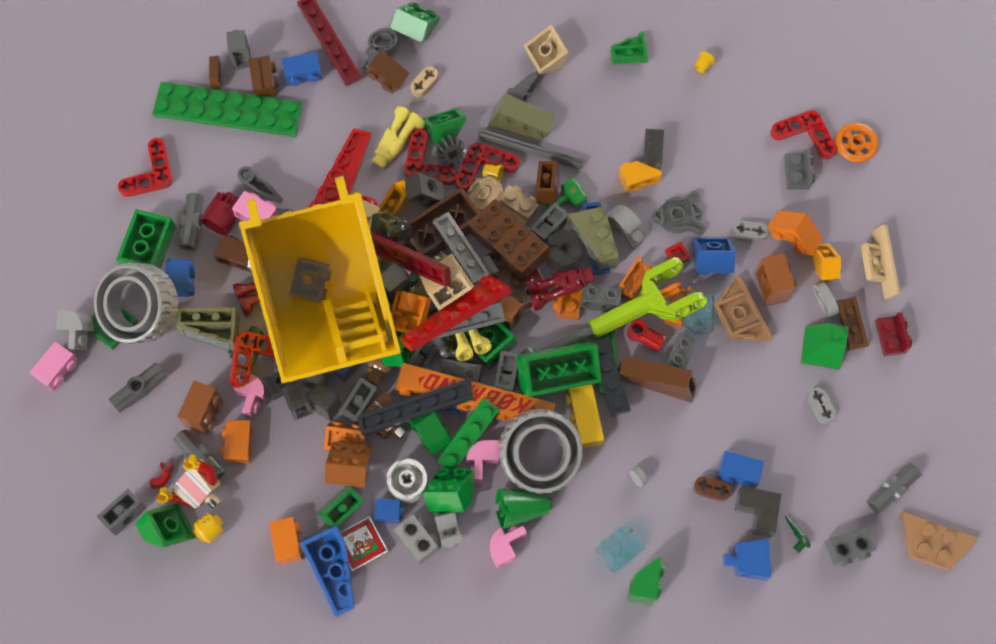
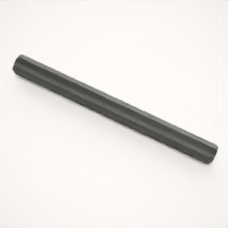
[479,128,584,169]

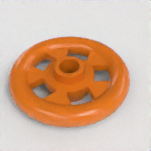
[835,123,879,163]

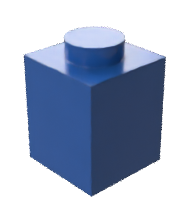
[374,499,404,524]

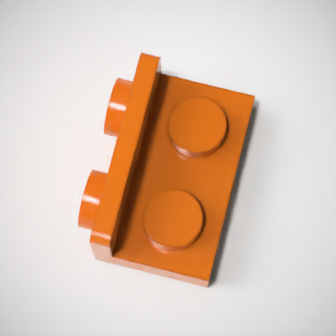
[553,285,582,321]
[323,420,366,450]

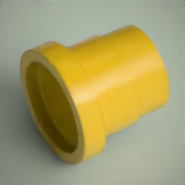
[694,51,716,74]
[483,164,504,183]

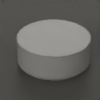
[630,467,648,487]

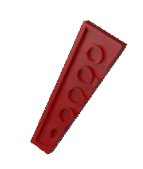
[308,128,371,208]
[400,275,511,352]

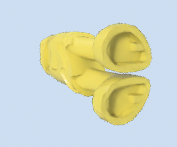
[372,106,426,168]
[455,328,492,362]

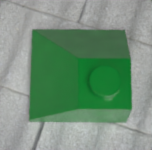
[423,107,466,148]
[801,323,848,370]
[135,503,196,548]

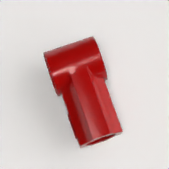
[627,319,666,352]

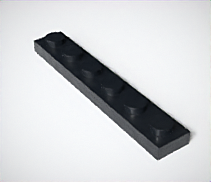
[357,379,475,436]

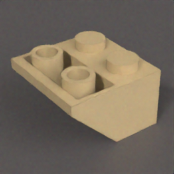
[419,254,474,310]

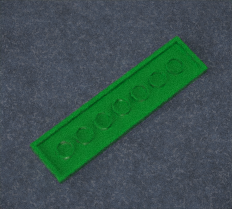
[152,82,303,137]

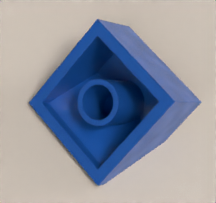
[693,238,736,275]

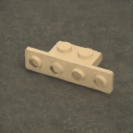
[861,224,900,300]

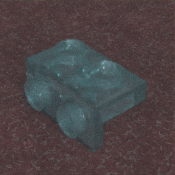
[684,290,714,334]
[595,525,645,573]

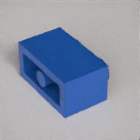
[281,52,323,86]
[717,451,764,489]

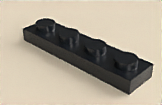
[592,338,631,417]

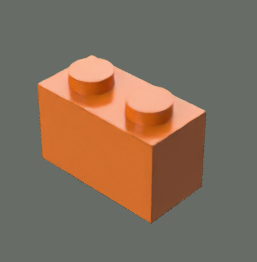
[221,420,253,464]
[269,517,305,565]

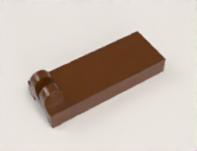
[836,296,869,351]

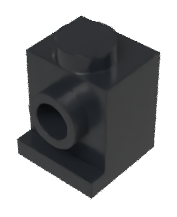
[263,372,295,400]

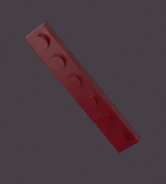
[297,0,362,87]
[370,232,451,287]

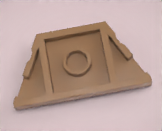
[712,275,773,341]
[900,512,978,571]

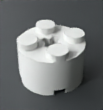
[387,459,428,504]

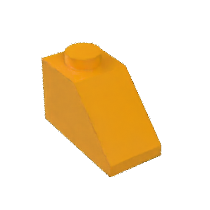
[618,161,662,193]
[378,180,412,223]
[812,243,841,281]

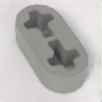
[732,220,769,242]
[813,282,839,317]
[807,387,836,424]

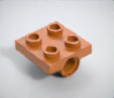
[391,291,431,333]

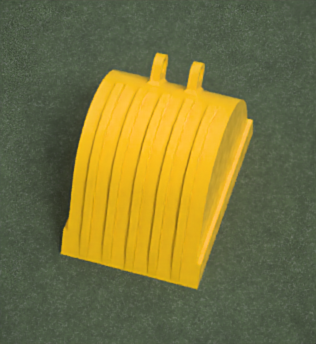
[239,176,401,383]

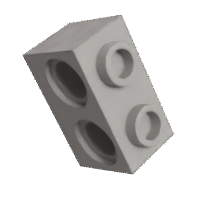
[394,515,439,565]

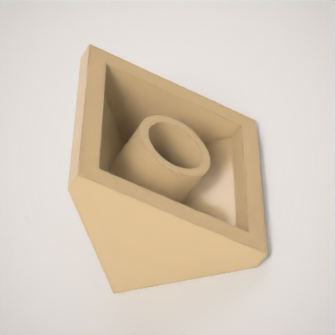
[523,24,569,75]

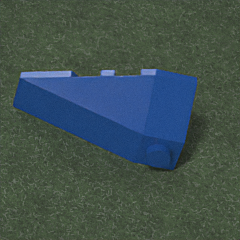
[300,525,355,617]

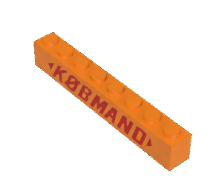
[395,363,556,431]

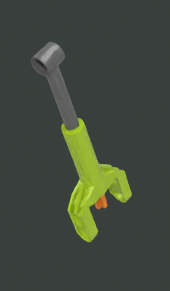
[520,257,708,354]

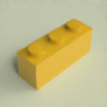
[565,384,604,448]

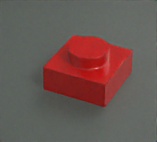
[664,242,691,268]

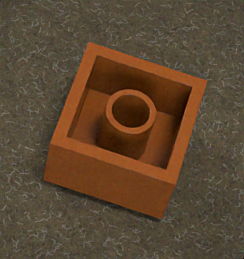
[755,253,796,306]
[177,381,223,435]
[325,441,372,488]

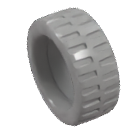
[94,263,178,344]
[498,409,583,494]

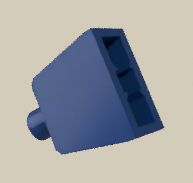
[722,539,771,581]

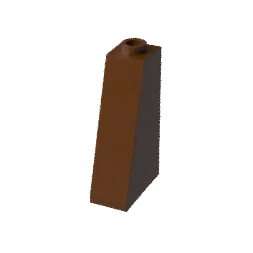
[618,356,697,403]

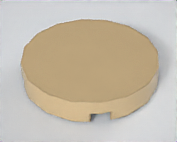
[467,176,503,212]

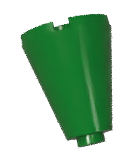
[495,488,553,529]

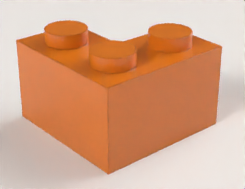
[767,210,823,256]

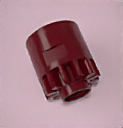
[200,191,239,236]

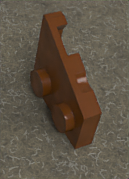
[493,261,526,304]

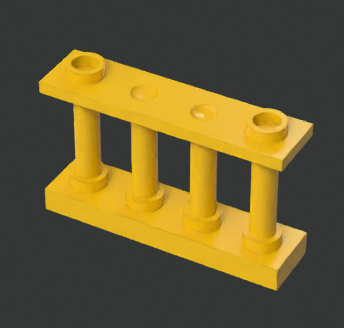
[323,289,388,363]

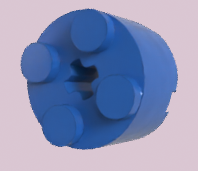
[165,258,196,297]

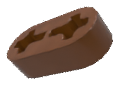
[209,56,221,88]
[694,476,732,501]

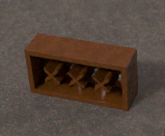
[399,188,480,258]
[468,199,550,281]

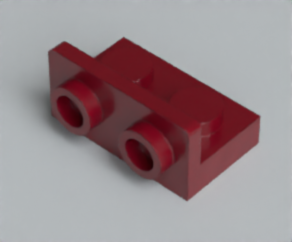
[875,312,912,357]

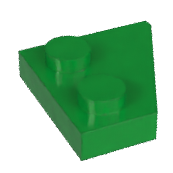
[610,32,648,64]

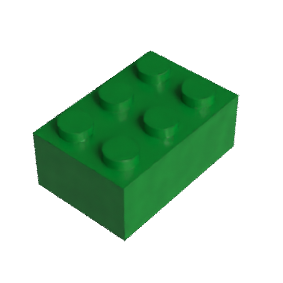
[116,209,176,269]

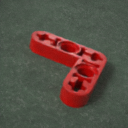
[770,110,837,160]
[404,129,457,186]
[118,138,173,197]
[455,142,520,192]
[229,331,275,388]

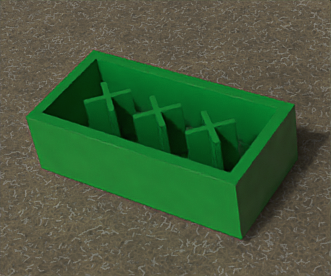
[516,341,602,397]

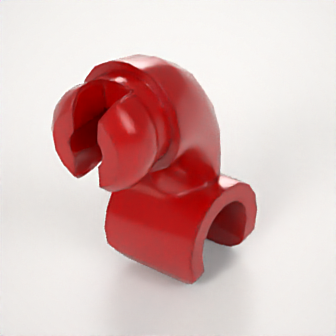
[150,461,174,489]

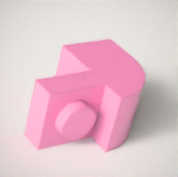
[233,371,267,419]
[467,440,499,484]
[490,526,527,569]

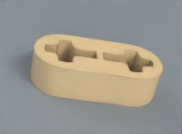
[410,67,438,98]

